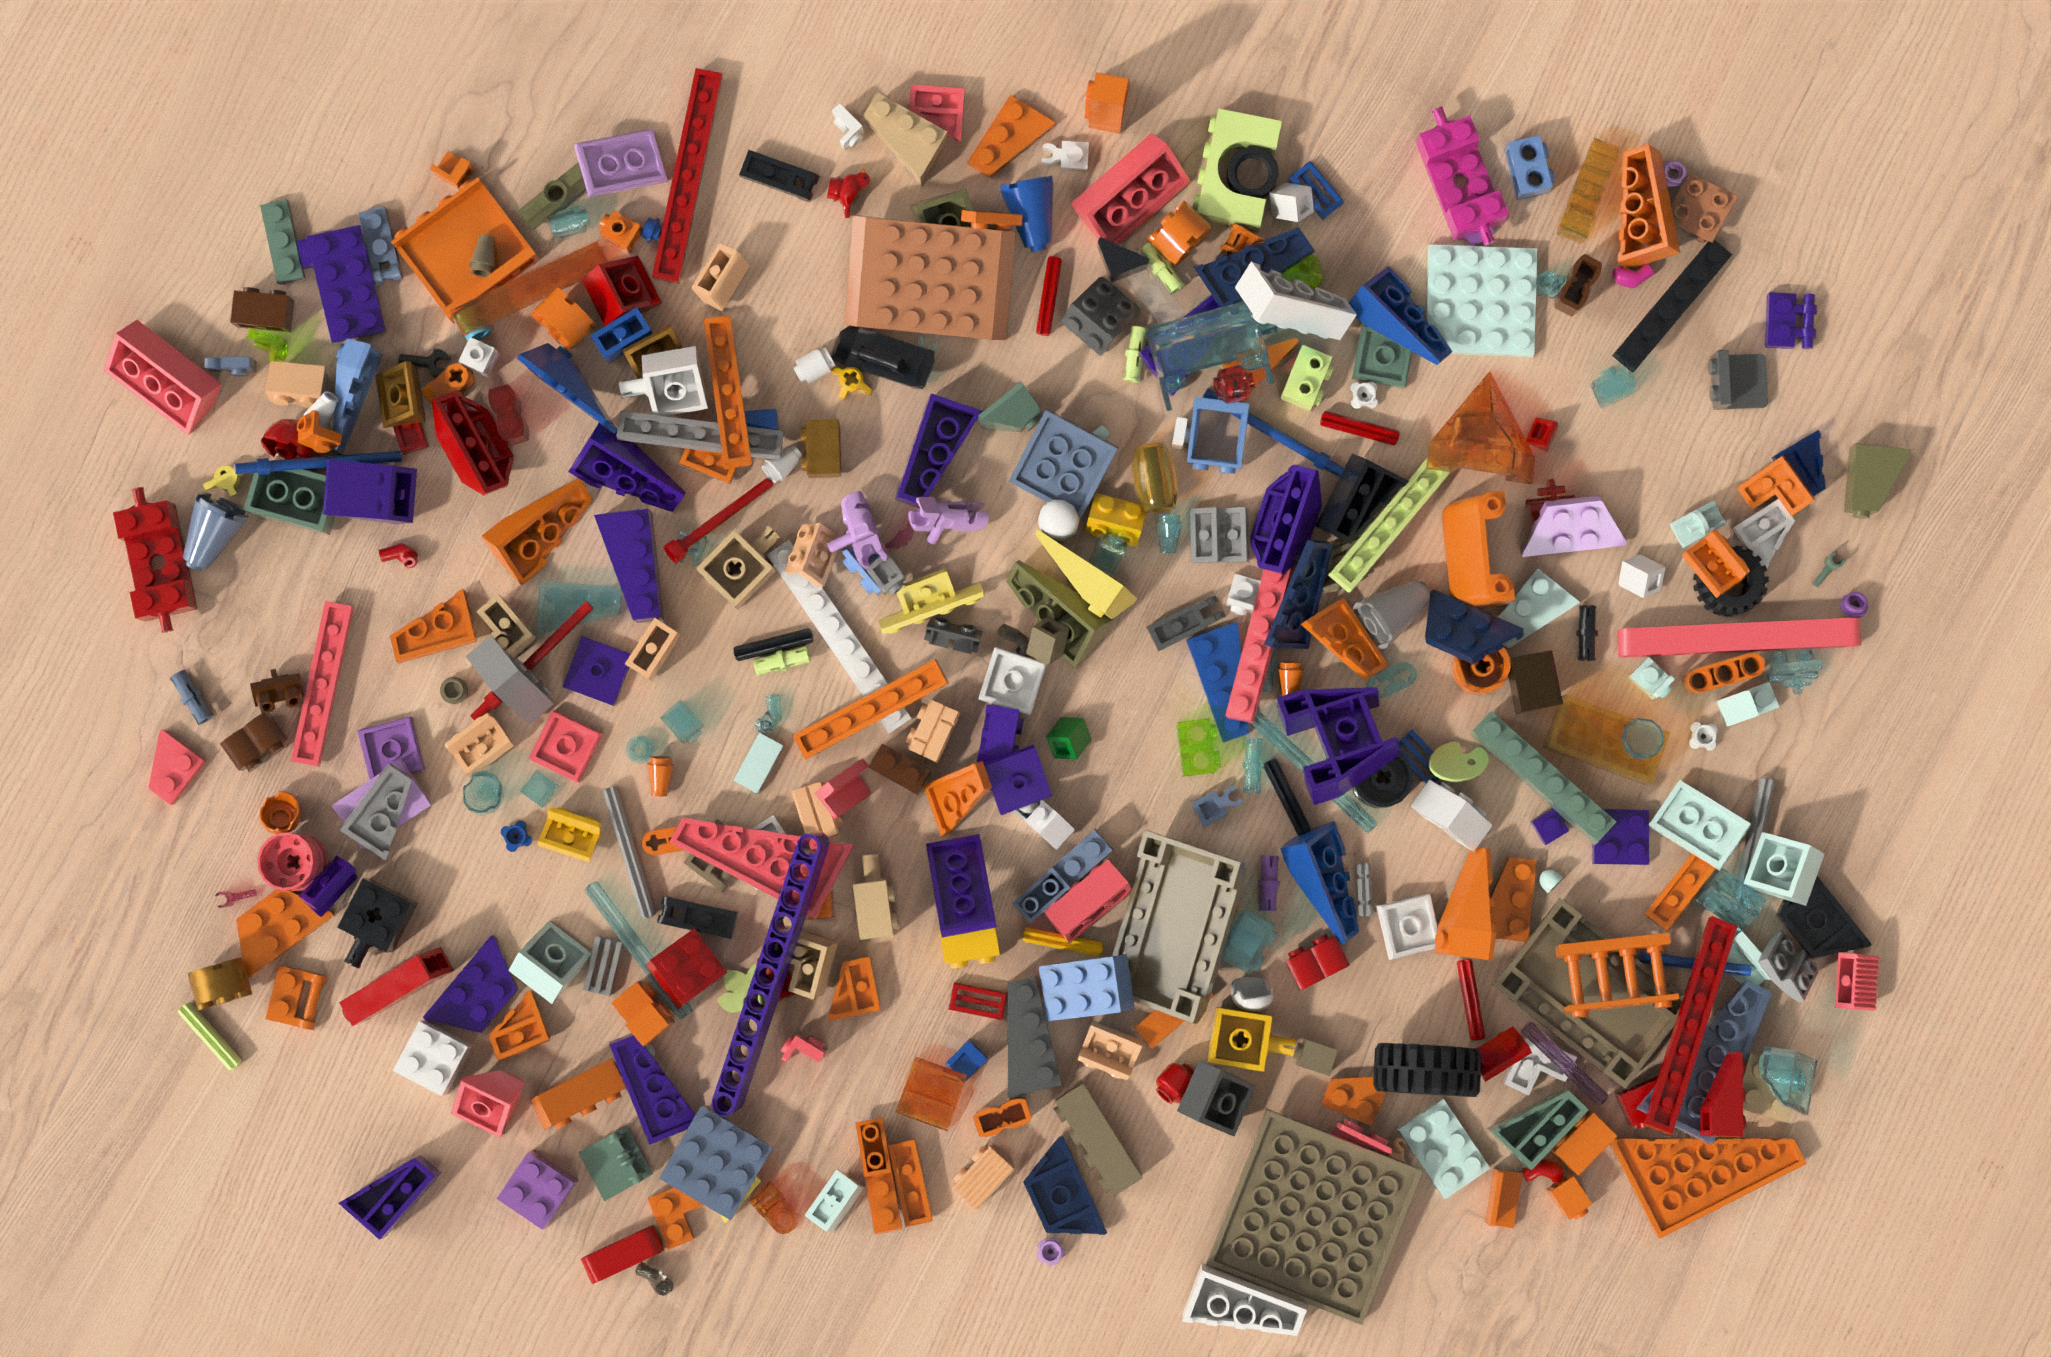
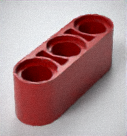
[581,1225,665,1284]

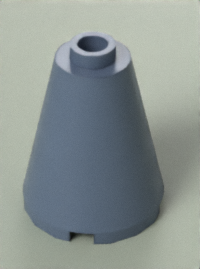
[183,492,249,571]

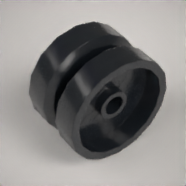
[1352,752,1413,808]

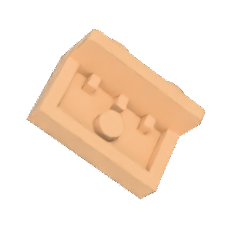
[445,713,515,778]
[1078,1021,1144,1080]

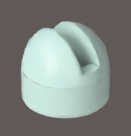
[1539,869,1563,893]

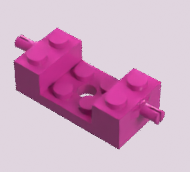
[1416,106,1509,246]

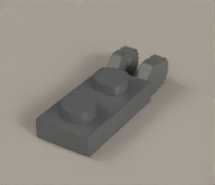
[1146,596,1226,652]

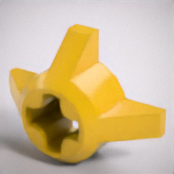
[831,366,873,399]

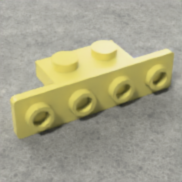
[878,568,985,634]

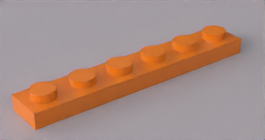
[703,315,752,469]
[792,659,949,760]

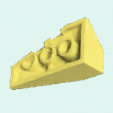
[1035,530,1137,619]

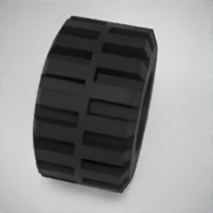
[1693,545,1769,616]

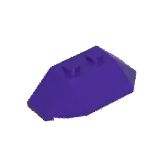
[1250,465,1322,574]

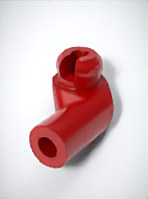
[1521,1159,1564,1183]

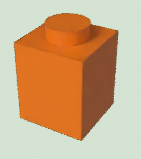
[1546,1174,1592,1220]

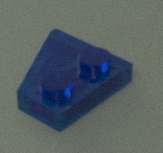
[1771,430,1826,496]

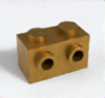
[801,419,841,478]

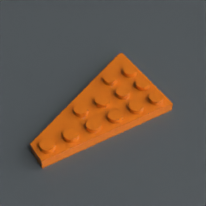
[1609,1138,1807,1239]

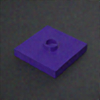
[562,636,631,706]
[983,744,1052,815]

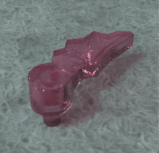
[885,519,913,550]

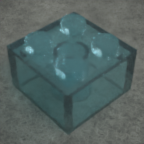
[1221,910,1277,975]

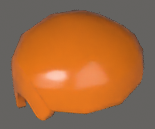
[259,791,302,834]

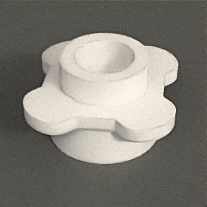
[1350,382,1378,409]
[1689,722,1718,751]

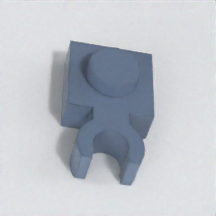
[205,356,257,377]
[1191,786,1243,828]

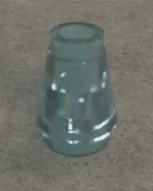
[1156,514,1183,553]

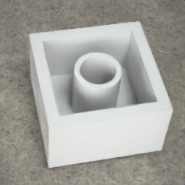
[393,1020,474,1096]

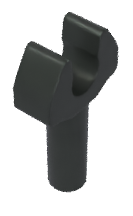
[399,349,451,377]

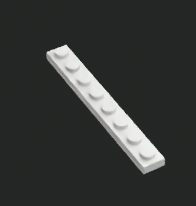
[767,540,912,734]

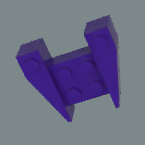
[1276,687,1399,805]

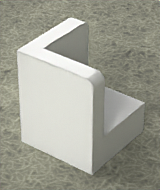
[1269,183,1314,222]
[1619,555,1665,598]

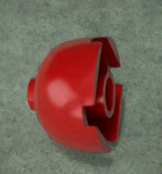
[260,419,317,470]

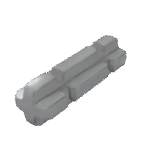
[1356,863,1373,917]

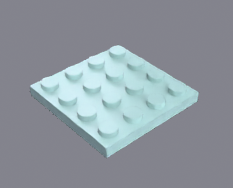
[1426,244,1537,357]

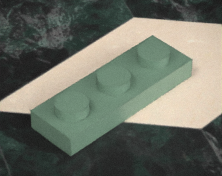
[260,199,306,285]

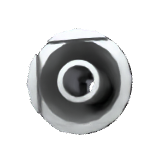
[1353,580,1431,649]

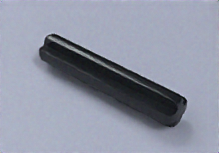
[733,628,814,661]
[1263,758,1311,835]

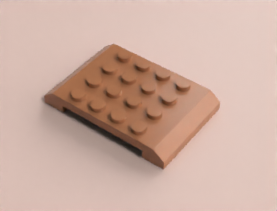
[844,215,1016,340]

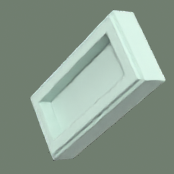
[733,733,784,794]

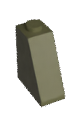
[1844,444,1911,519]

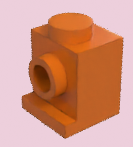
[599,210,643,254]

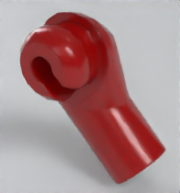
[379,543,419,568]

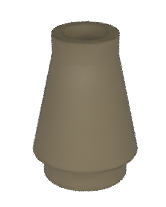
[469,235,496,277]

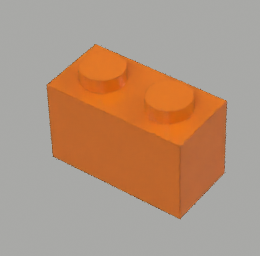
[1551,1111,1617,1176]

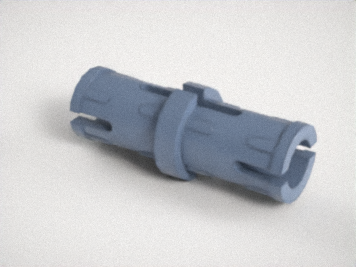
[170,670,213,725]

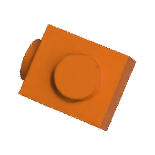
[297,410,342,453]

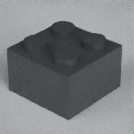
[1177,1060,1256,1136]

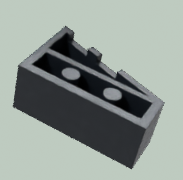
[1315,453,1409,544]

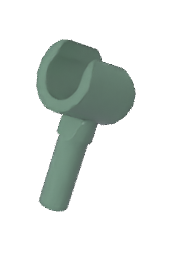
[1812,551,1845,587]

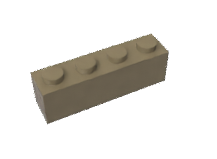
[1053,1082,1142,1196]

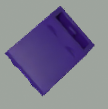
[323,460,417,525]

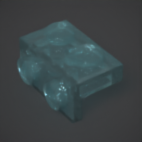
[1695,868,1766,931]

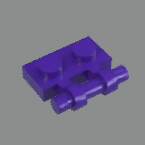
[1765,292,1817,349]

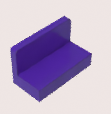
[299,855,357,917]

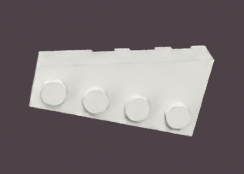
[1235,262,1357,340]

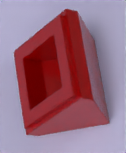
[1525,417,1558,452]

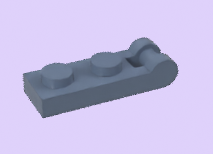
[358,206,403,286]

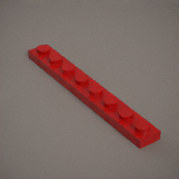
[652,68,723,284]
[1643,916,1738,1135]

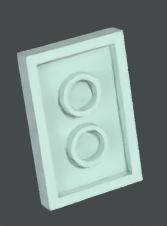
[1649,780,1751,871]
[1397,1098,1491,1199]

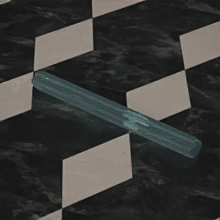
[1251,713,1377,833]
[585,881,692,1019]

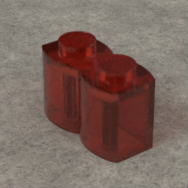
[488,384,529,446]

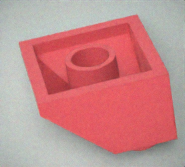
[451,1070,525,1138]

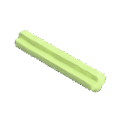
[178,1002,242,1070]

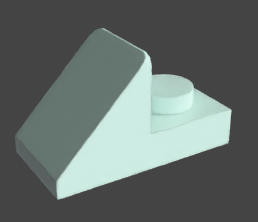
[1716,682,1779,727]

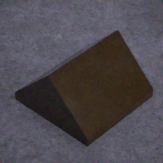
[1508,650,1563,714]

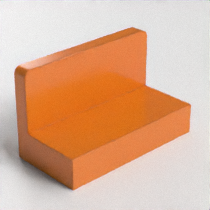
[1485,1168,1522,1229]

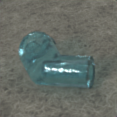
[755,694,782,733]

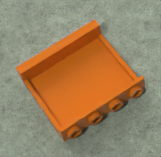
[391,177,540,324]

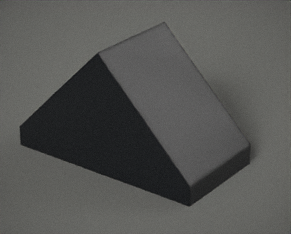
[1097,237,1150,283]

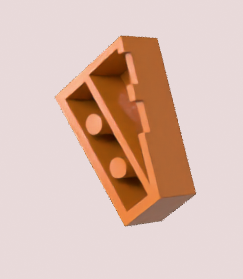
[530,1058,626,1130]

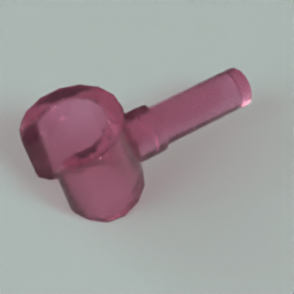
[215,889,257,908]

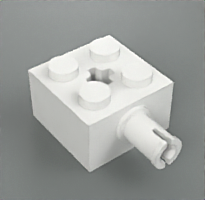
[619,346,708,416]

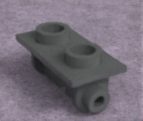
[924,617,983,654]

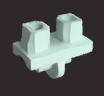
[1669,501,1727,548]

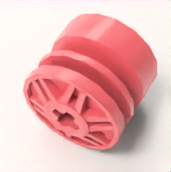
[257,832,329,891]

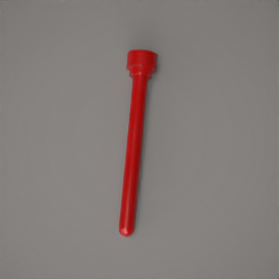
[663,478,773,564]

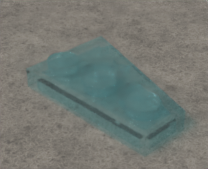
[536,581,622,635]

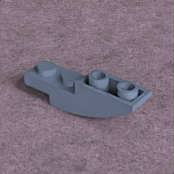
[1012,828,1114,924]

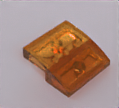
[895,1057,967,1131]

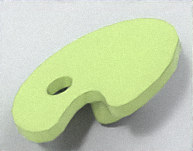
[1428,741,1489,782]

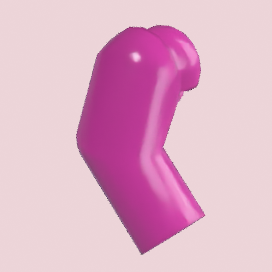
[1612,264,1654,288]

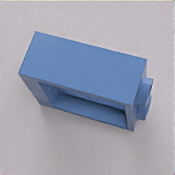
[1187,397,1250,474]

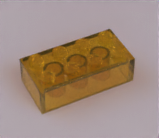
[1543,695,1670,785]

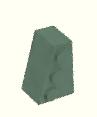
[1486,1088,1589,1170]

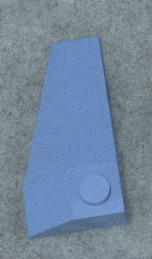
[333,339,383,455]

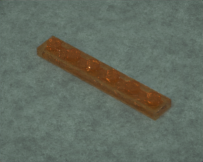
[450,241,608,337]

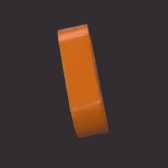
[642,826,685,855]

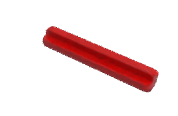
[1036,256,1062,336]
[1320,411,1400,445]
[1457,959,1485,1041]

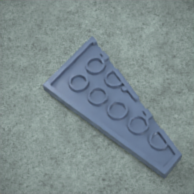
[1636,980,1772,1144]

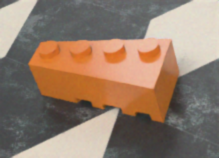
[1084,72,1130,134]

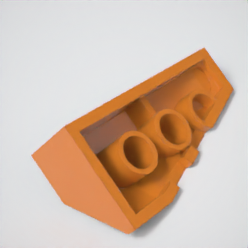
[481,478,593,586]

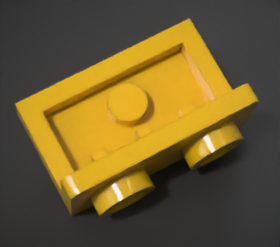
[1085,492,1148,547]
[538,806,602,863]

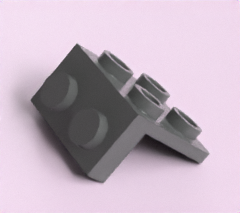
[1060,277,1140,356]
[1708,350,1768,410]

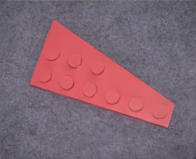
[670,818,854,919]

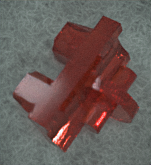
[1525,479,1578,523]

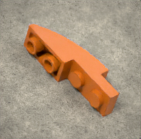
[855,1118,903,1235]

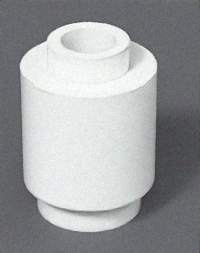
[793,347,835,384]

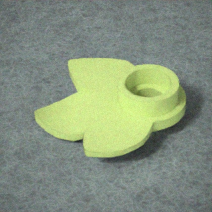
[717,964,766,1013]

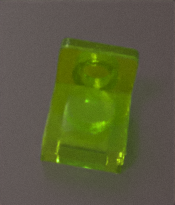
[246,328,288,362]

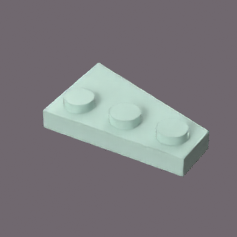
[1498,568,1580,649]

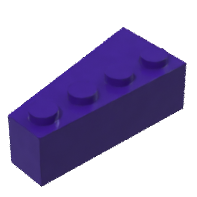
[894,393,982,508]
[594,509,664,623]

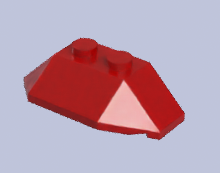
[432,390,514,496]

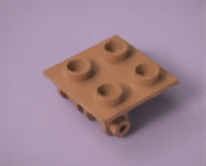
[1671,173,1738,243]

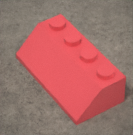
[1070,133,1191,245]
[104,320,222,435]

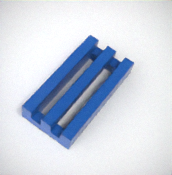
[1289,161,1344,220]
[1398,729,1440,784]

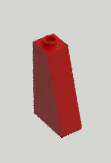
[339,947,454,1026]

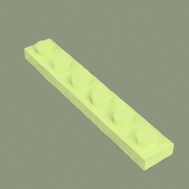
[1328,455,1450,593]

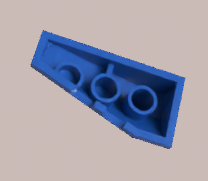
[1348,266,1453,365]
[516,343,618,434]
[1280,821,1359,944]

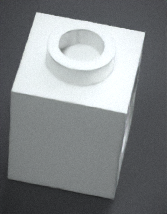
[458,337,500,378]

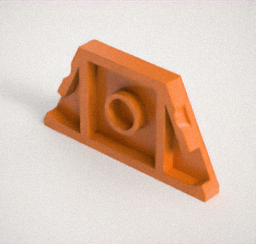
[236,889,335,979]

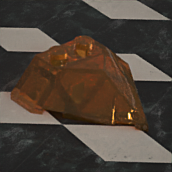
[1427,371,1535,484]

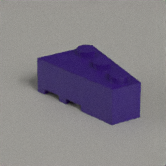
[977,704,1024,791]
[338,1155,441,1240]

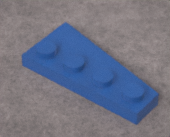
[1186,622,1249,743]

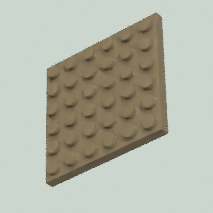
[1206,1108,1423,1325]

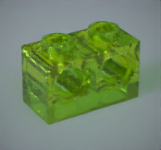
[1176,718,1221,778]

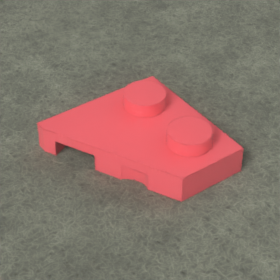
[909,85,965,142]
[149,730,206,805]

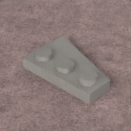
[340,762,412,860]

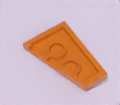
[967,95,1056,178]
[390,589,477,664]
[1301,597,1389,681]
[923,761,992,837]
[1490,857,1537,942]

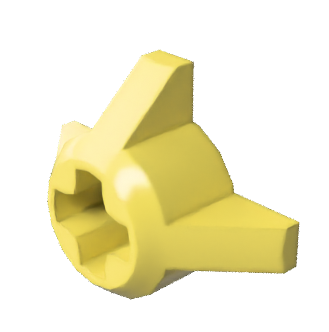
[203,466,243,497]

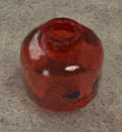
[1213,365,1255,404]

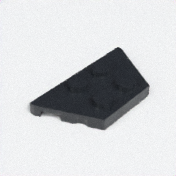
[1776,876,1872,958]

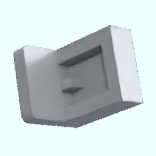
[865,553,906,595]

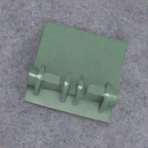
[578,1126,653,1201]

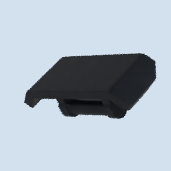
[831,325,935,389]

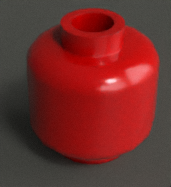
[1156,1063,1194,1104]

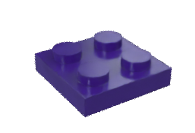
[1592,809,1649,865]

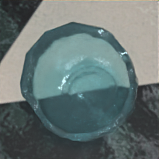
[1621,718,1664,760]
[463,771,504,816]

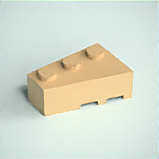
[864,92,948,185]

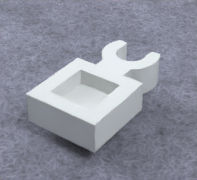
[1042,141,1089,171]

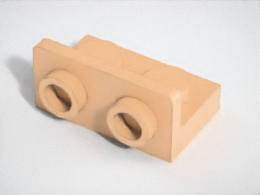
[785,523,839,587]

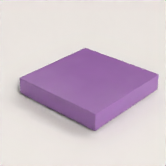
[357,716,425,780]

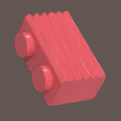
[1835,952,1880,1011]

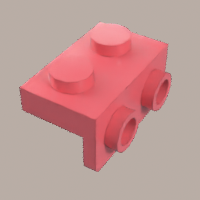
[781,1033,828,1063]

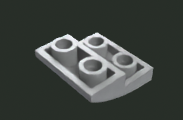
[1758,930,1818,1002]

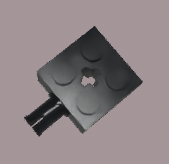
[337,878,418,969]

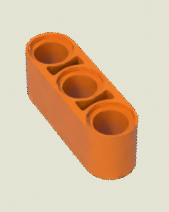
[1682,653,1765,695]

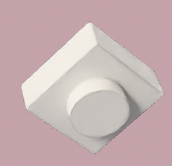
[1171,417,1191,450]

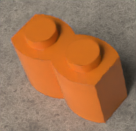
[973,1097,1032,1137]

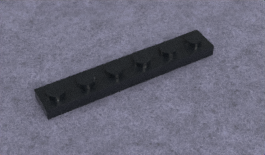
[1612,240,1732,373]

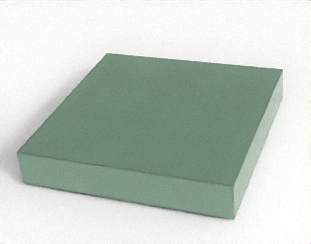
[1351,325,1412,389]

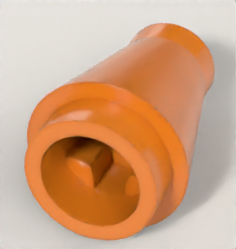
[1277,661,1304,696]
[647,756,674,797]

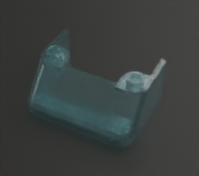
[1146,303,1274,411]

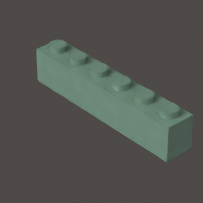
[1471,711,1616,845]

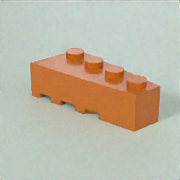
[1618,144,1680,269]

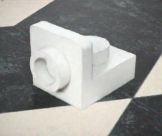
[832,103,864,150]
[1226,574,1261,616]

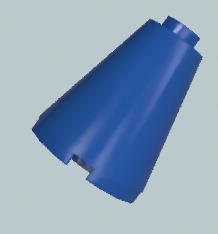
[1000,176,1053,252]

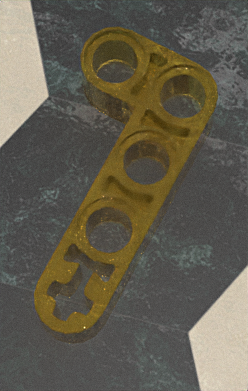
[1556,138,1620,244]

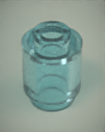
[548,205,591,239]

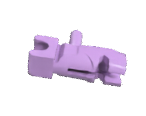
[827,491,888,569]
[908,497,989,544]

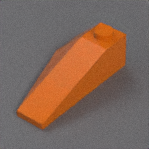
[1435,848,1496,961]

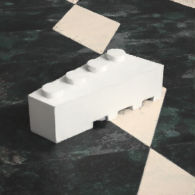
[1182,1263,1307,1336]

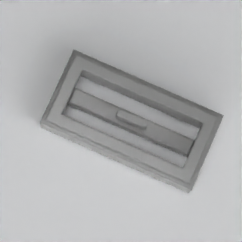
[583,936,624,996]

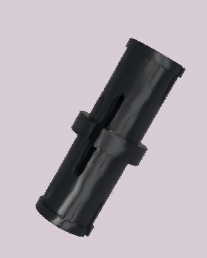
[1576,605,1598,661]

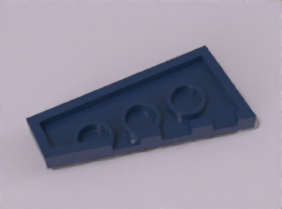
[1194,227,1315,313]
[1264,540,1334,649]

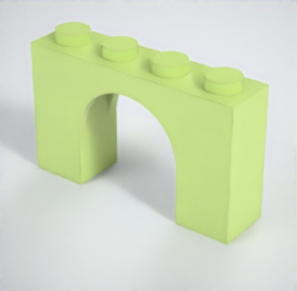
[1192,108,1282,232]

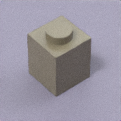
[1026,617,1070,666]
[1293,1038,1338,1076]

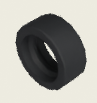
[1226,147,1279,199]

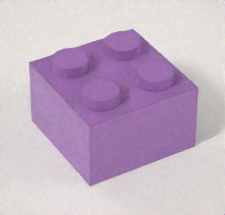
[497,1149,579,1230]

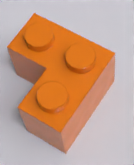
[611,981,675,1047]

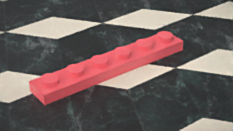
[1225,567,1294,723]
[291,601,354,767]

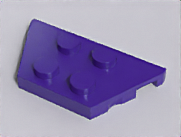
[423,935,518,1033]

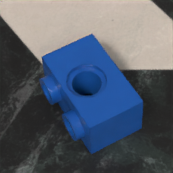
[590,307,653,364]

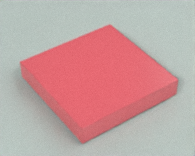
[529,710,603,783]

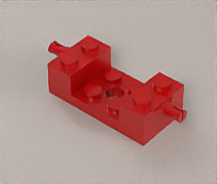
[113,487,198,633]

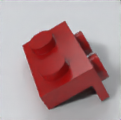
[1476,1026,1532,1082]

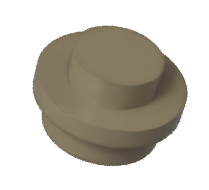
[440,677,468,704]

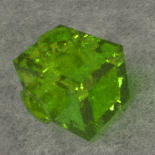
[1281,254,1324,289]

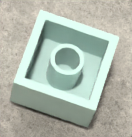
[1744,832,1825,906]

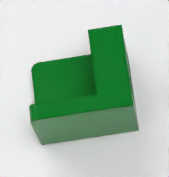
[1046,717,1091,760]

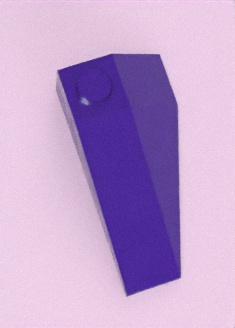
[568,422,686,512]

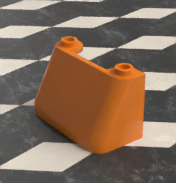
[1442,490,1515,609]

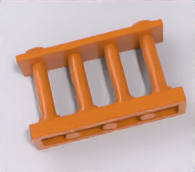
[1555,933,1679,1018]

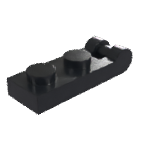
[739,150,820,202]
[657,896,738,939]

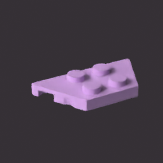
[1520,495,1627,557]

